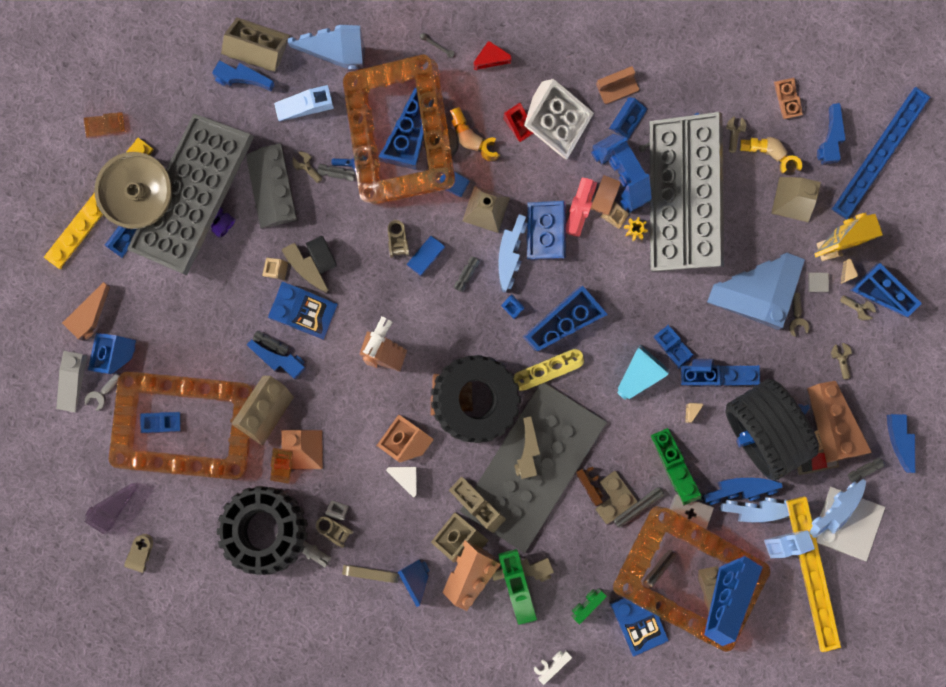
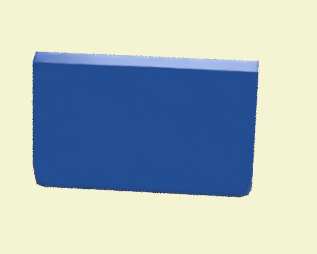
[609,97,647,139]
[104,226,137,258]
[406,236,445,277]

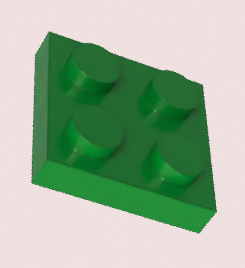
[571,589,607,625]

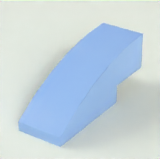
[764,530,815,558]

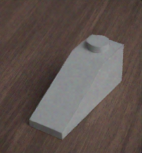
[56,351,88,412]

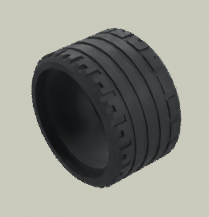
[725,379,819,481]

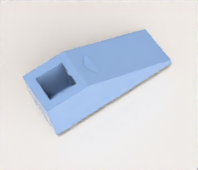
[274,85,334,122]

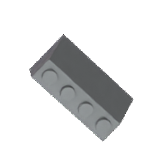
[246,143,298,229]

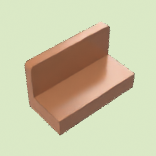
[596,66,639,104]

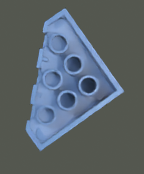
[288,25,365,72]
[707,253,805,330]

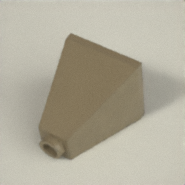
[462,186,510,233]

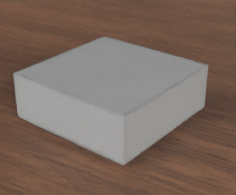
[808,273,829,292]

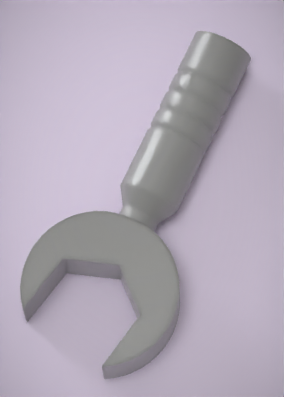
[85,373,122,411]

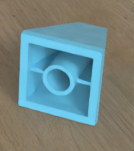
[617,345,669,400]

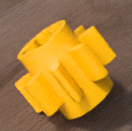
[624,217,648,241]

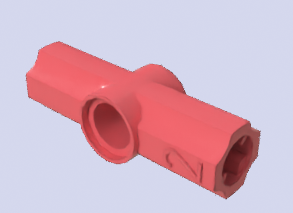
[566,178,597,237]

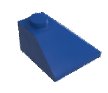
[88,333,136,374]
[398,559,430,607]

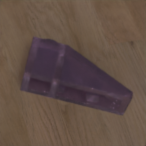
[84,483,139,534]

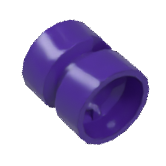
[211,207,236,238]

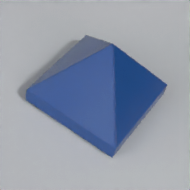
[501,294,524,319]

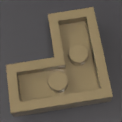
[595,471,637,525]

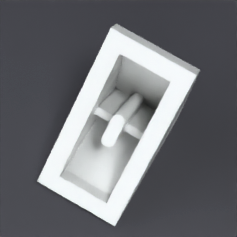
[386,467,417,497]

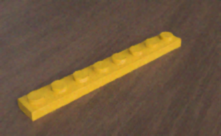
[44,138,154,269]
[786,496,841,652]

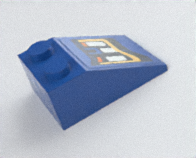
[268,282,338,340]
[609,587,668,657]

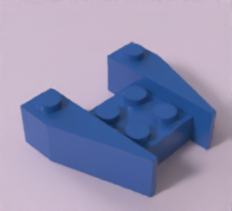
[591,134,652,213]

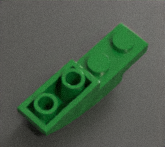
[650,428,701,505]
[498,549,537,625]

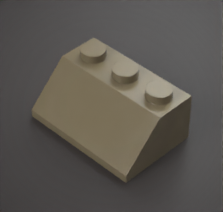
[221,18,290,72]
[232,376,294,445]

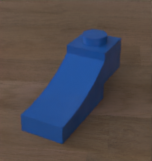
[212,60,275,91]
[817,103,845,165]
[247,339,306,380]

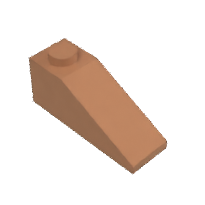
[62,282,110,341]

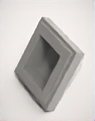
[326,500,349,521]

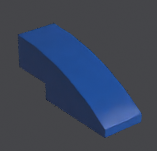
[887,414,915,473]

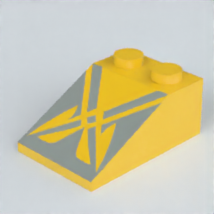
[814,212,883,257]

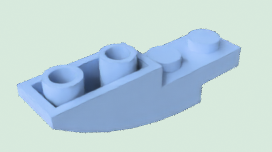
[498,214,528,293]
[809,479,866,538]
[720,497,789,522]

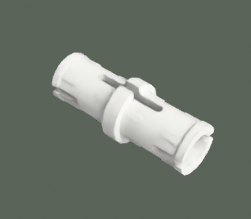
[363,316,393,358]

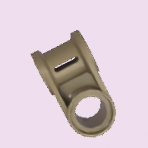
[387,220,409,258]
[316,516,354,548]
[124,534,153,573]

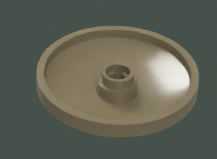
[94,152,173,229]

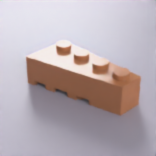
[360,332,407,372]
[807,381,872,463]

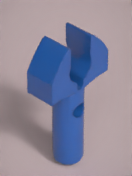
[331,153,368,173]

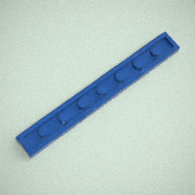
[831,87,930,220]

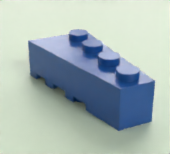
[378,88,434,170]
[522,286,608,351]
[704,556,763,646]

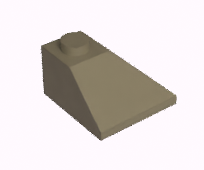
[771,177,821,222]
[431,513,489,562]

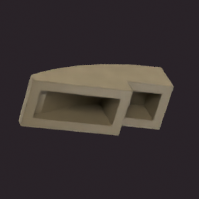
[281,243,329,293]

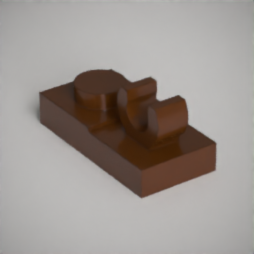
[575,467,603,506]

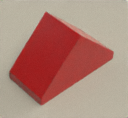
[473,41,511,70]
[503,103,533,142]

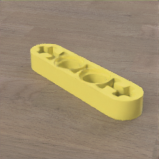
[513,349,584,391]

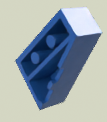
[850,263,922,317]

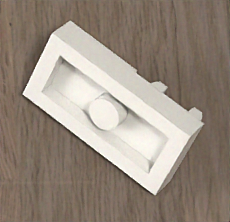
[534,650,572,685]

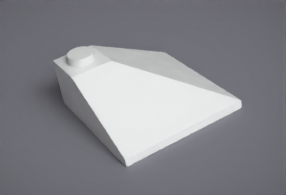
[524,79,594,159]
[816,487,885,561]

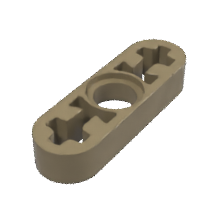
[342,565,399,583]

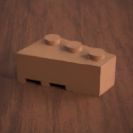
[442,540,501,611]

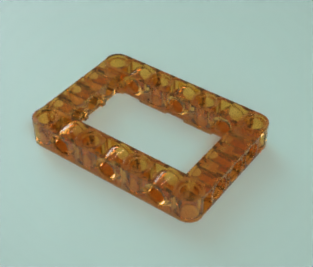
[343,55,455,204]
[108,372,254,480]
[613,506,770,652]

